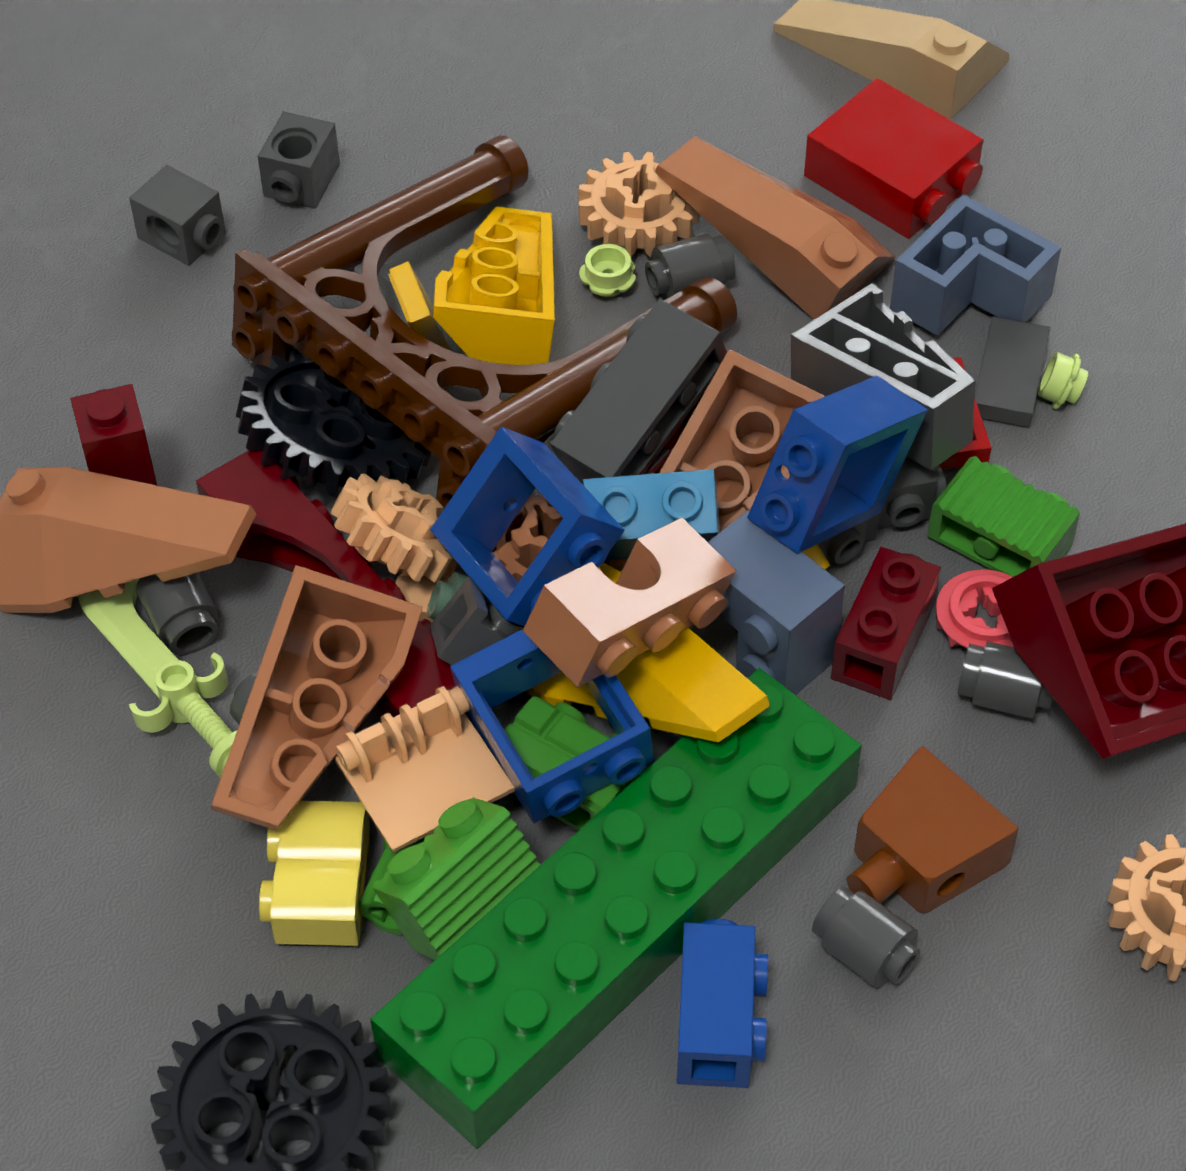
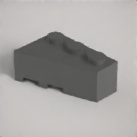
[791,283,975,470]
[550,298,727,481]

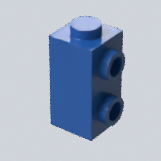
[677,918,768,1088]

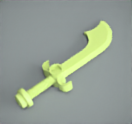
[78,579,237,778]

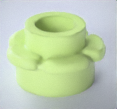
[579,244,636,297]
[1037,352,1088,409]

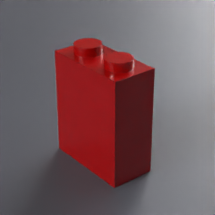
[804,78,984,239]

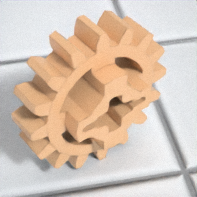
[578,152,700,257]
[331,474,458,583]
[1107,834,1186,982]

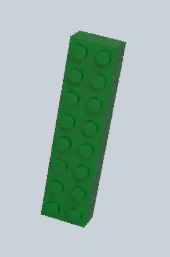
[370,668,862,1150]

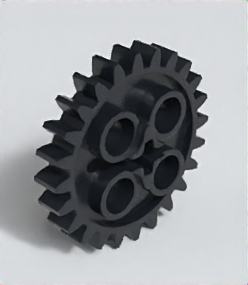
[236,349,431,496]
[150,991,392,1171]

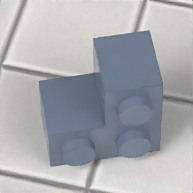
[890,194,1061,336]
[708,510,845,695]

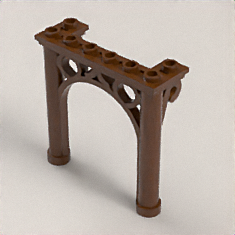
[232,135,737,510]

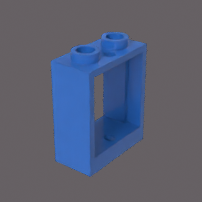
[747,376,928,554]
[430,426,625,626]
[450,629,654,824]

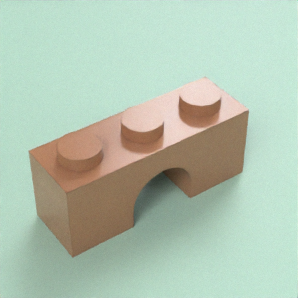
[523,518,737,687]

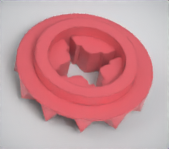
[936,569,1014,648]

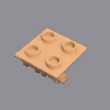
[334,686,515,853]

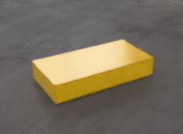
[388,261,450,350]

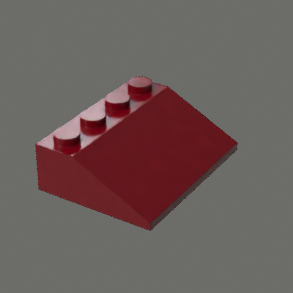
[992,523,1186,759]

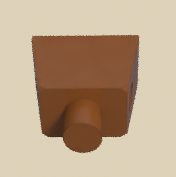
[847,746,1019,913]

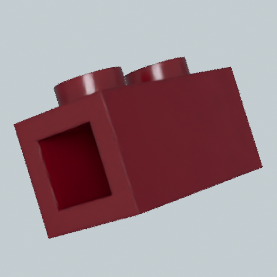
[70,384,157,486]
[830,546,941,701]

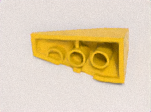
[433,207,555,365]
[524,562,770,743]

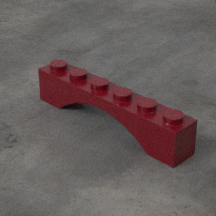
[196,451,475,727]

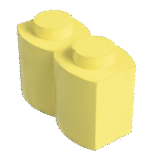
[259,801,370,946]

